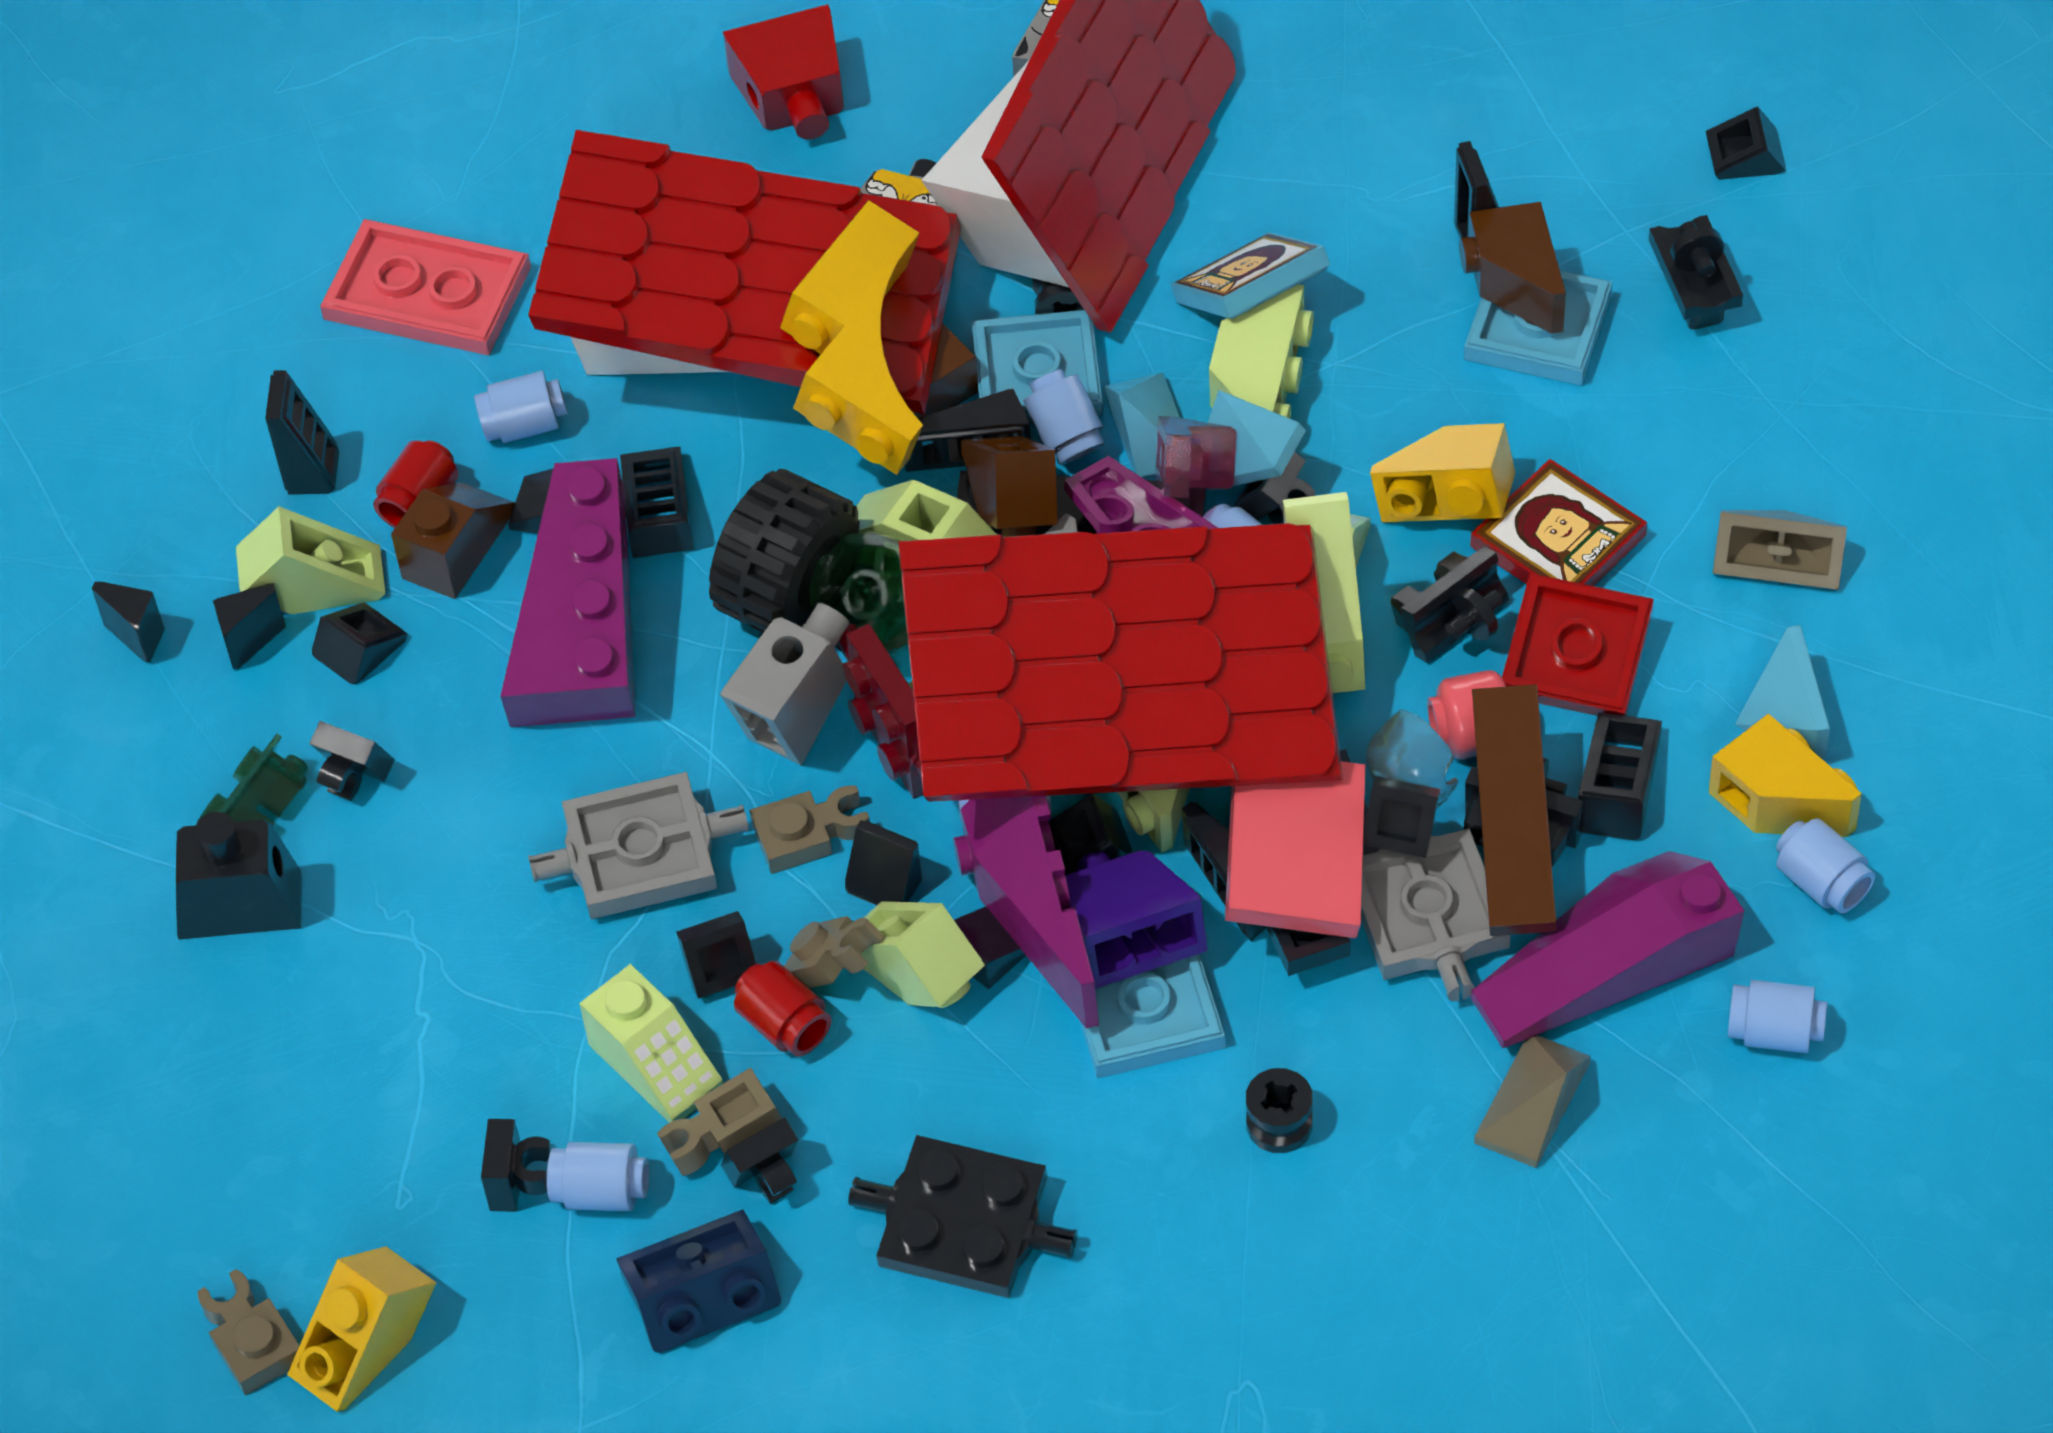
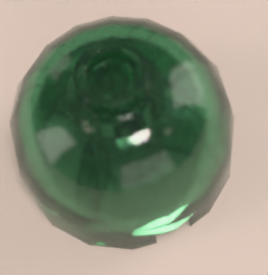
[809,532,909,655]

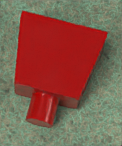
[723,4,844,140]

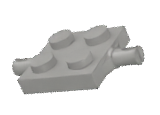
[528,772,749,919]
[1361,828,1510,1001]

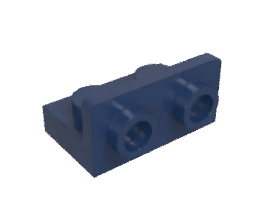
[616,1209,781,1353]

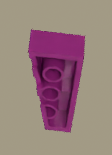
[500,458,636,727]

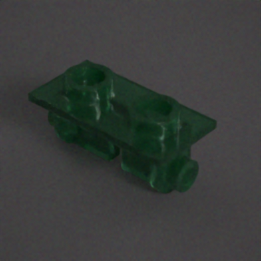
[196,734,308,826]

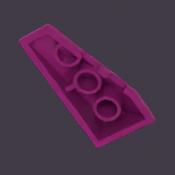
[953,796,1099,1028]

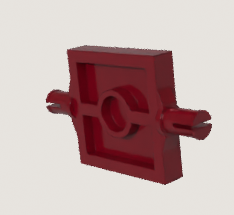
[836,624,923,799]

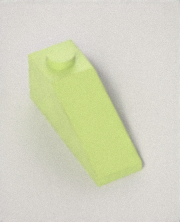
[1283,492,1365,693]

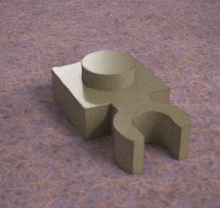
[749,785,870,874]
[785,916,885,988]
[657,1067,782,1176]
[198,1269,299,1396]

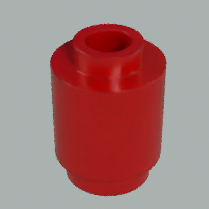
[373,440,459,528]
[734,961,832,1056]

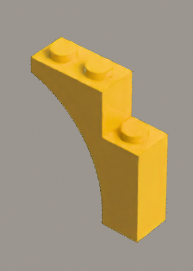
[780,200,923,475]

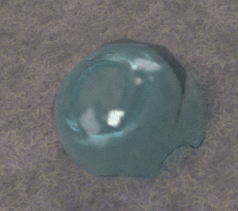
[1366,709,1458,809]

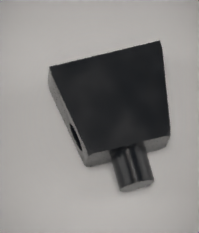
[176,812,302,940]

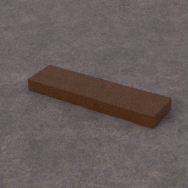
[1472,684,1557,936]

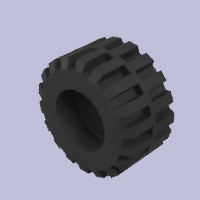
[709,469,860,633]

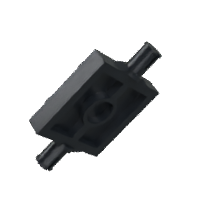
[848,1135,1078,1298]

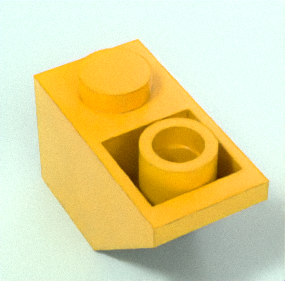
[1370,423,1515,522]
[1708,713,1862,837]
[287,1246,437,1412]

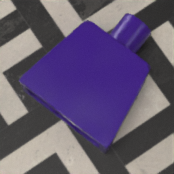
[1066,850,1208,989]

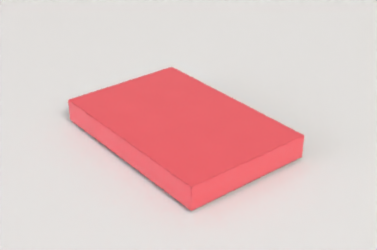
[320,219,531,356]
[1225,761,1365,938]

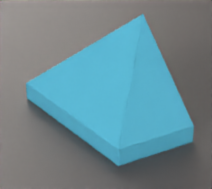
[1104,372,1195,481]
[1188,390,1306,491]
[1735,625,1830,761]

